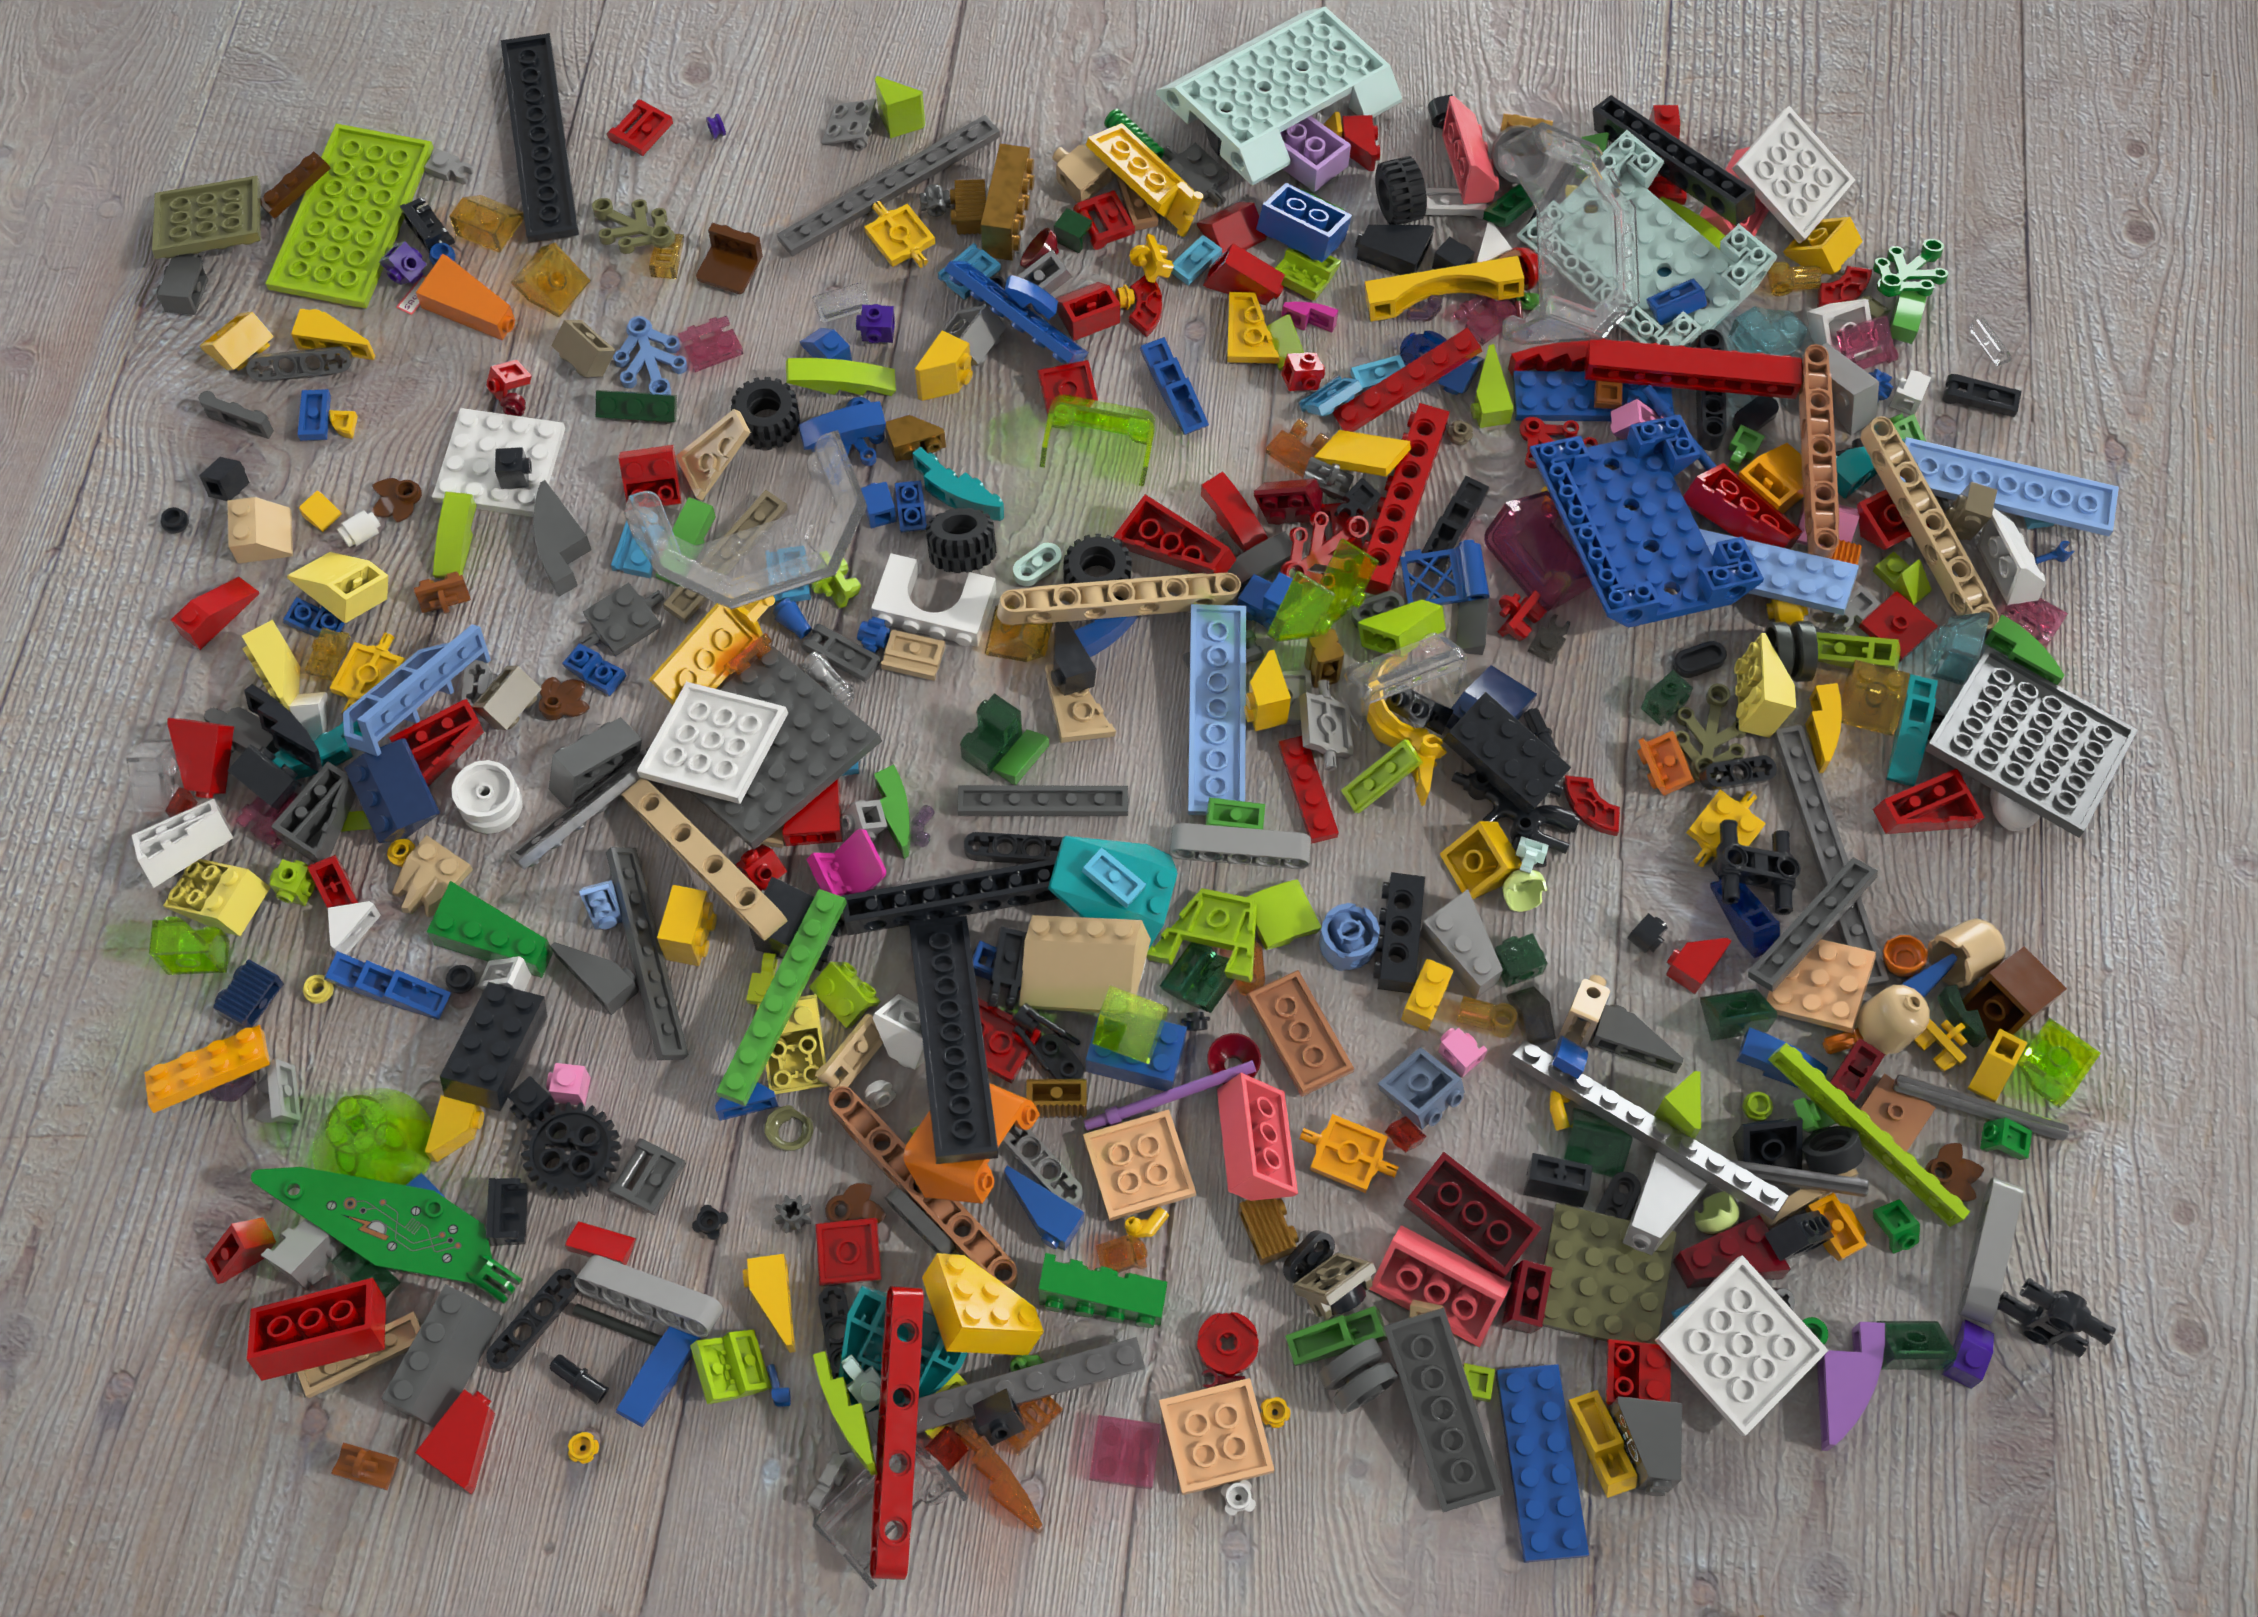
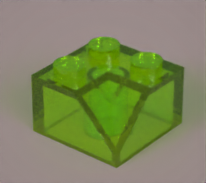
[149,916,230,975]
[1092,985,1169,1064]
[2017,1018,2101,1108]

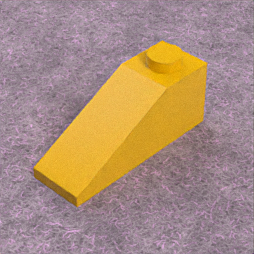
[291,309,375,360]
[743,1254,796,1353]

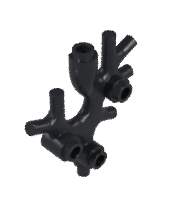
[1451,771,1580,868]

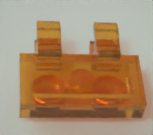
[1266,419,1329,478]

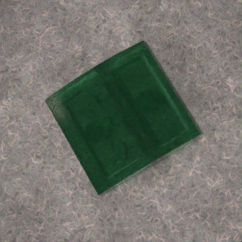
[1159,942,1235,1013]

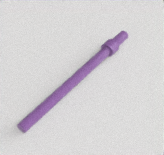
[1083,1060,1256,1132]

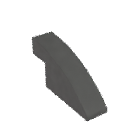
[533,480,592,597]

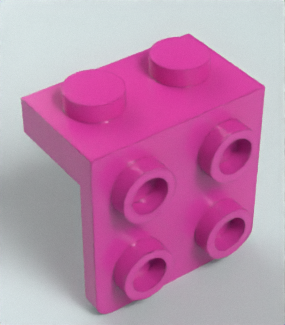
[806,829,886,896]

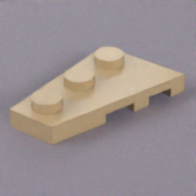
[676,409,751,500]
[1045,664,1116,743]

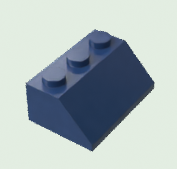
[344,739,440,843]

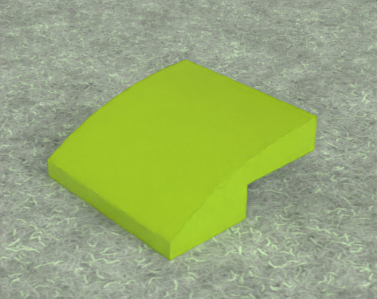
[1275,248,1341,301]
[1247,879,1321,950]
[690,1329,772,1404]

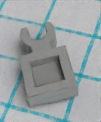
[424,149,474,184]
[1831,585,1881,633]
[807,1452,849,1511]

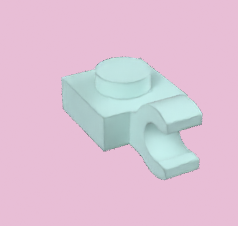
[1515,836,1549,874]
[841,1354,881,1413]

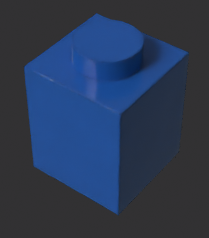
[860,482,897,529]

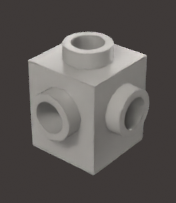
[840,800,887,841]

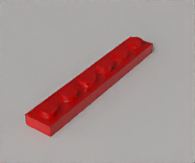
[1332,327,1483,432]

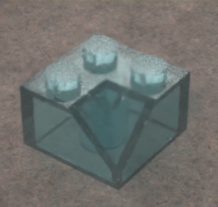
[1728,306,1808,356]
[1928,612,1990,685]

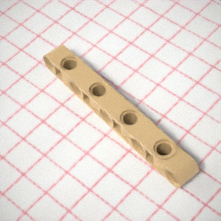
[1860,416,1999,637]
[997,573,1241,625]
[621,778,788,941]

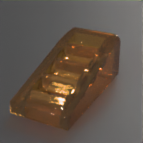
[1004,1396,1063,1456]

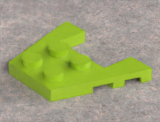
[1146,888,1257,983]

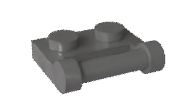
[607,1138,686,1216]

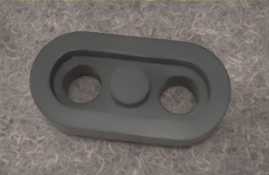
[1351,591,1404,627]

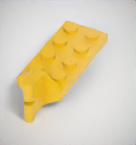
[1085,123,1203,237]
[648,594,775,705]

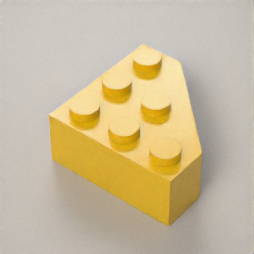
[922,1253,1044,1355]

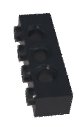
[1373,872,1425,994]

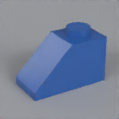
[800,328,852,361]
[1438,355,1484,395]

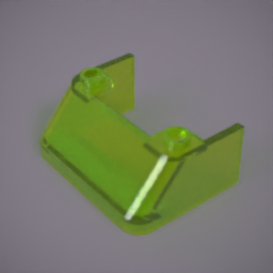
[1039,395,1156,486]
[1267,538,1379,642]

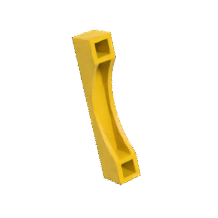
[1365,256,1524,321]

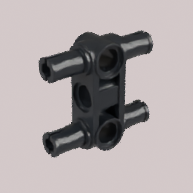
[1711,819,1801,915]
[1997,1278,2116,1358]

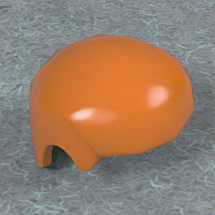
[1882,935,1928,978]

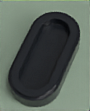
[1732,396,1779,432]
[1673,641,1727,678]

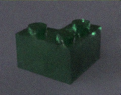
[960,693,1022,776]

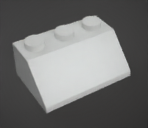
[1977,508,2046,605]

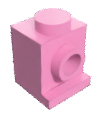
[1438,1028,1487,1077]

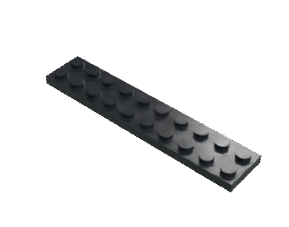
[500,33,579,243]
[909,916,998,1164]

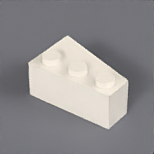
[132,799,233,888]

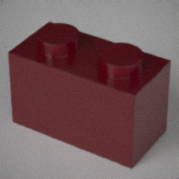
[1502,1259,1553,1334]

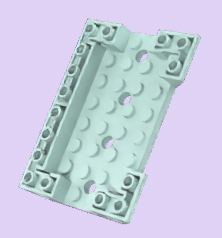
[1156,7,1402,186]
[1517,130,1777,348]

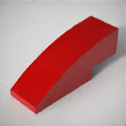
[1201,471,1269,552]

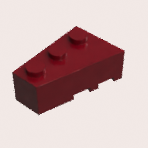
[1673,1215,1791,1289]

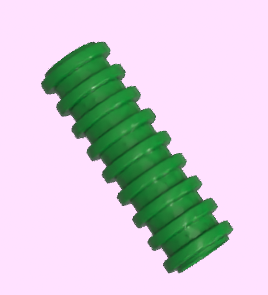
[1104,109,1164,159]

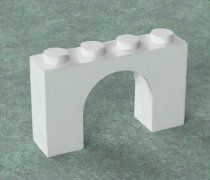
[871,553,996,647]

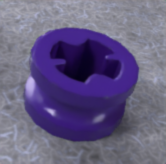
[706,113,726,139]

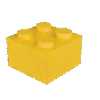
[657,885,717,966]

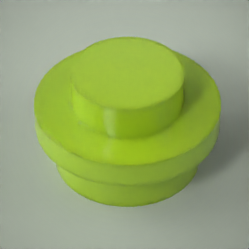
[1742,1092,1773,1121]

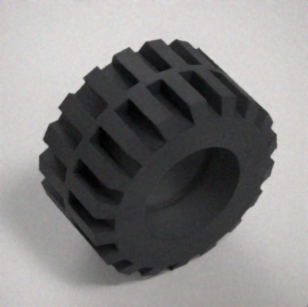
[1375,156,1427,225]
[731,377,801,450]
[926,508,997,573]
[1063,534,1132,601]

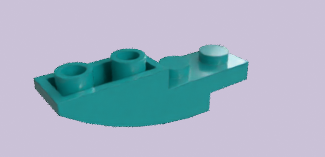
[912,447,1004,521]
[1886,674,1938,787]
[273,720,363,780]

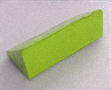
[1267,314,1304,371]

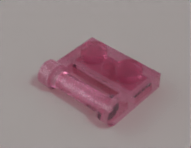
[1836,316,1898,370]

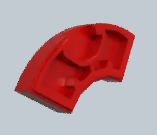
[1817,266,1872,308]
[1129,275,1162,337]
[1563,775,1620,836]

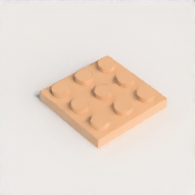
[1764,939,1876,1033]
[1083,1109,1196,1221]
[1159,1378,1275,1495]

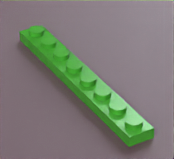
[716,889,847,1106]

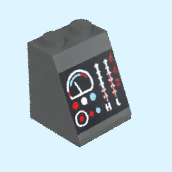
[1608,1397,1682,1496]

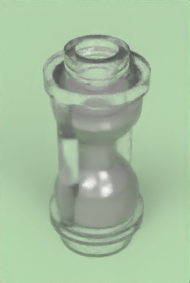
[801,652,855,706]

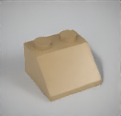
[227,497,293,564]

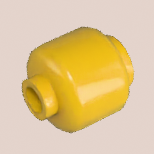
[1766,599,1808,626]

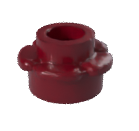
[500,393,526,416]

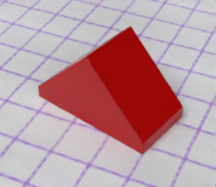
[308,855,358,909]

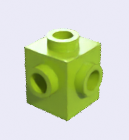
[269,859,316,906]

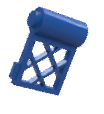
[1400,540,1490,605]

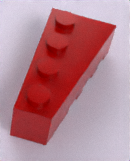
[1683,463,1803,549]
[1113,494,1237,574]

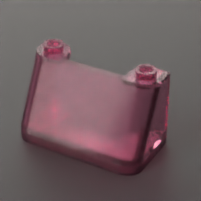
[1484,490,1593,611]

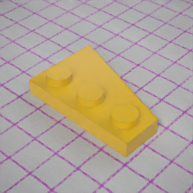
[1227,292,1280,364]

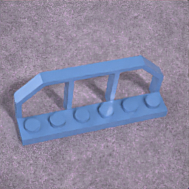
[343,624,491,756]

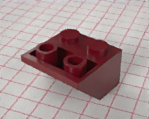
[1254,478,1323,525]

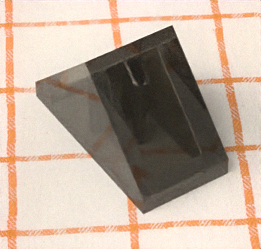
[1506,986,1556,1046]

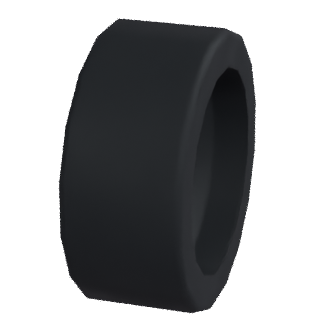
[1802,1126,1865,1175]

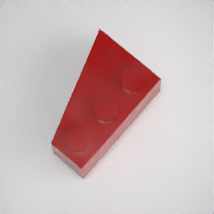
[1872,768,1985,834]

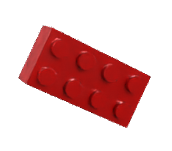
[247,1278,386,1381]

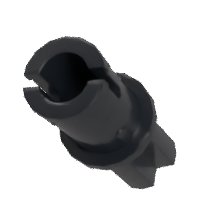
[1524,708,1560,756]
[549,1354,609,1405]

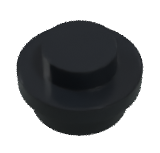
[160,507,189,534]
[446,965,476,994]

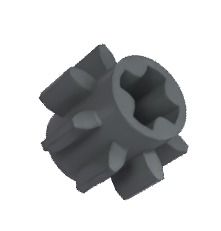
[919,184,951,217]
[774,1195,812,1234]

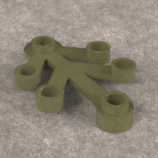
[592,198,675,254]
[1675,683,1747,782]

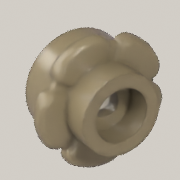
[1447,420,1473,445]

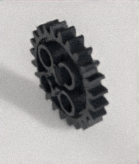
[521,1102,622,1200]

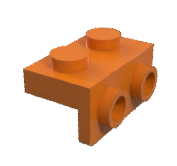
[1637,731,1695,796]

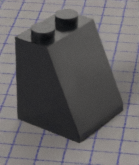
[749,877,844,971]

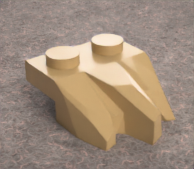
[392,835,473,917]

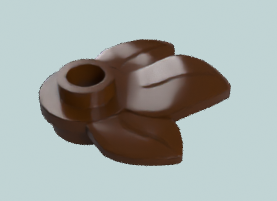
[371,478,422,523]
[539,677,590,720]
[1925,1143,1984,1202]
[825,1183,886,1224]

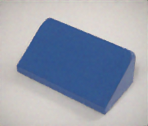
[1646,278,1707,325]

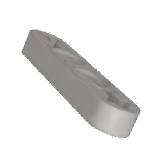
[1002,1126,1083,1207]

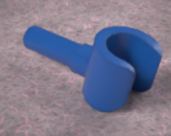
[2035,541,2075,564]
[767,1364,791,1407]

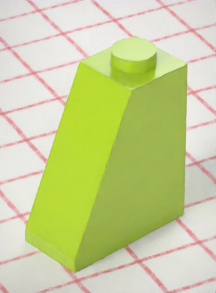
[1358,599,1446,660]

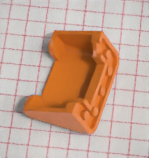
[903,1083,1040,1204]

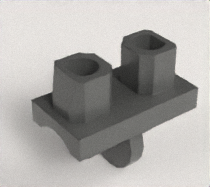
[1302,457,1354,501]

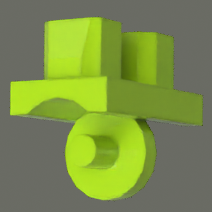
[812,553,861,609]

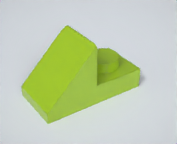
[1872,551,1932,606]

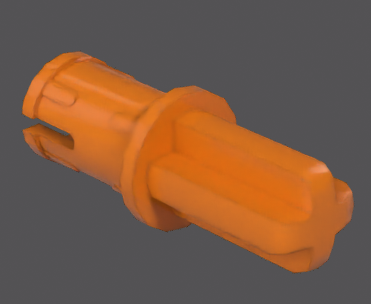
[1822,1028,1864,1054]

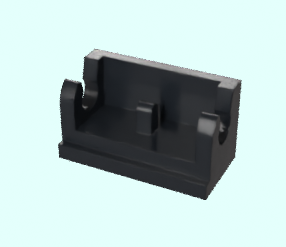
[400,198,455,253]
[1523,1153,1593,1208]
[486,1178,529,1246]

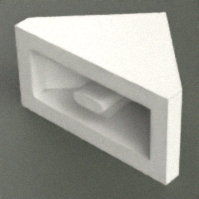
[1477,222,1512,262]
[289,692,328,741]
[328,901,381,955]
[477,956,531,991]

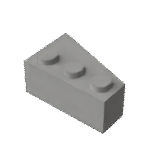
[1801,342,1879,435]
[1420,889,1503,999]
[261,1219,344,1290]

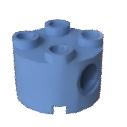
[1319,903,1380,971]

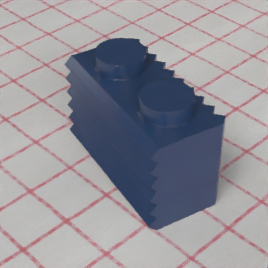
[213,960,284,1029]

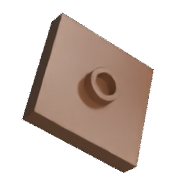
[1860,1073,1936,1152]

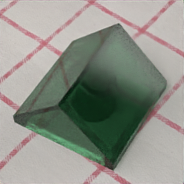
[1700,989,1777,1041]
[1563,1108,1633,1177]
[1876,1321,1957,1370]

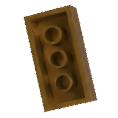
[981,143,1035,261]

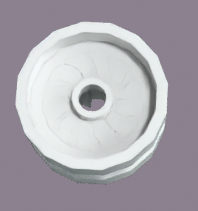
[452,760,523,834]

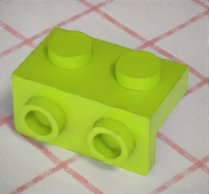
[809,962,881,1028]

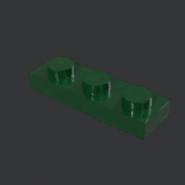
[1483,182,1544,228]
[595,390,677,422]

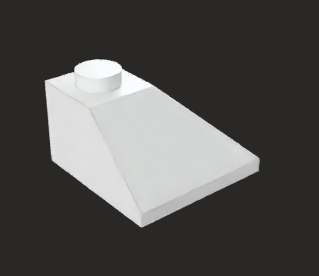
[1806,299,1876,359]
[873,994,924,1070]

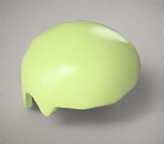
[1502,869,1547,912]
[1694,1191,1740,1235]

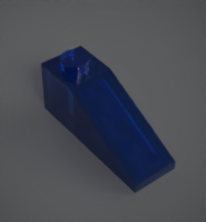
[1710,880,1780,959]

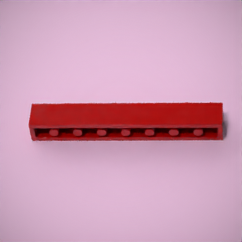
[1585,338,1802,399]

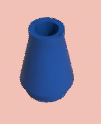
[772,598,812,639]

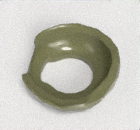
[764,1105,814,1152]

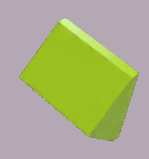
[875,76,925,139]
[1653,1071,1701,1139]

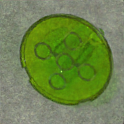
[312,1088,432,1185]

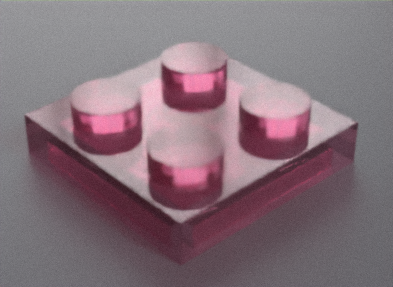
[1089,1415,1161,1490]

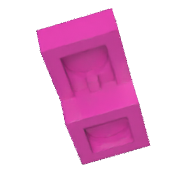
[1282,302,1338,332]

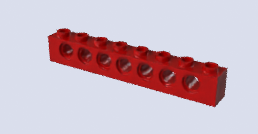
[1353,403,1450,595]

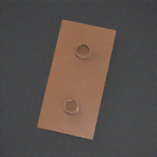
[1246,970,1354,1097]

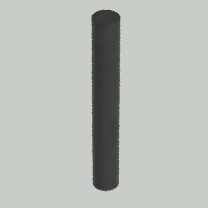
[572,1303,662,1347]

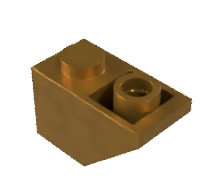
[885,415,946,462]

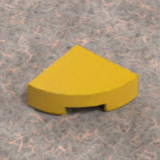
[329,410,358,439]

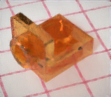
[1096,1235,1147,1273]

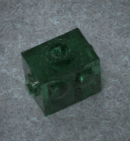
[1641,670,1693,726]
[1495,933,1548,988]

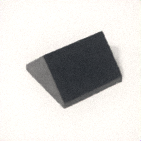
[1732,1117,1803,1170]

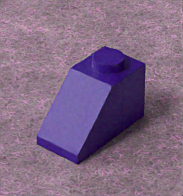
[1942,1319,1994,1389]

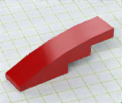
[1508,340,1589,376]

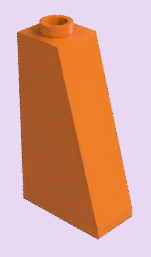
[416,254,515,340]

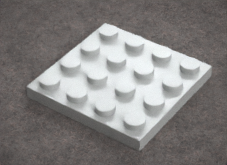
[1732,106,1855,243]
[432,408,565,517]
[637,682,788,804]
[1655,1255,1828,1436]

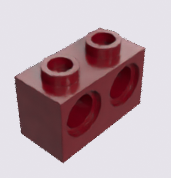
[1830,1038,1886,1103]

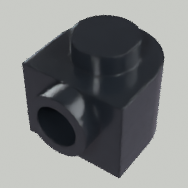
[1428,94,1453,129]
[1627,913,1668,953]

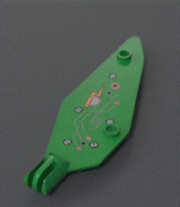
[251,1167,523,1304]

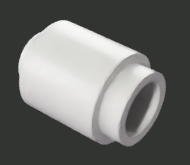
[337,510,381,547]

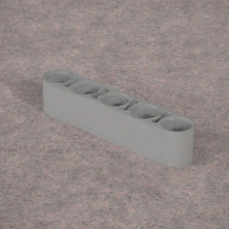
[1170,823,1311,869]
[1958,1177,2024,1325]
[574,1255,723,1338]

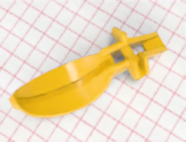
[1364,656,1447,806]

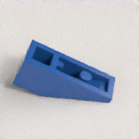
[1004,1165,1085,1251]

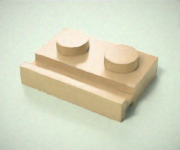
[881,630,946,681]

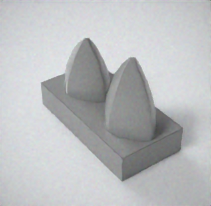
[255,1059,301,1125]

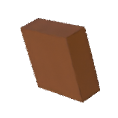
[1594,381,1622,410]

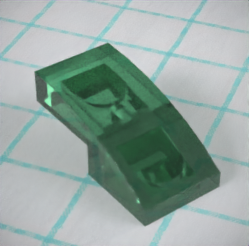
[1937,985,1988,1048]
[331,1246,401,1298]

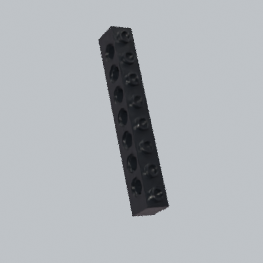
[1592,95,1755,226]
[841,859,1059,936]

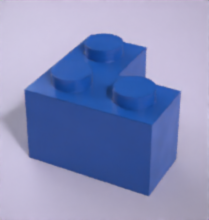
[1237,572,1304,636]

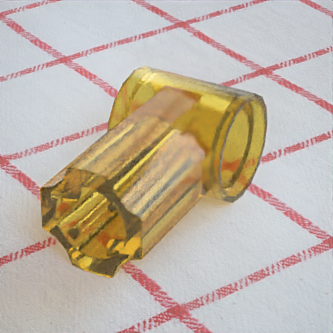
[1767,262,1822,297]
[1457,996,1517,1038]

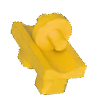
[1129,234,1174,283]
[1914,1018,1968,1072]

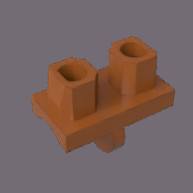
[414,572,471,614]
[331,1442,399,1490]

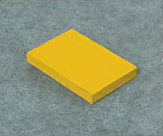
[1314,430,1411,477]

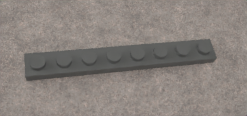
[606,847,689,1061]

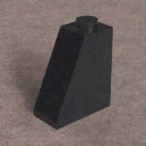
[1355,225,1435,275]

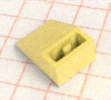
[287,552,388,623]
[242,620,300,711]
[1734,633,1796,738]
[163,859,271,936]
[756,994,829,1094]

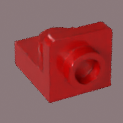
[486,360,532,401]

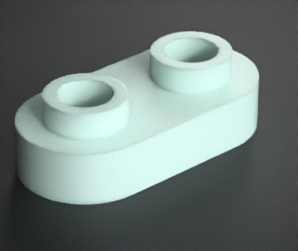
[1013,543,1062,586]

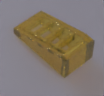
[649,234,684,279]

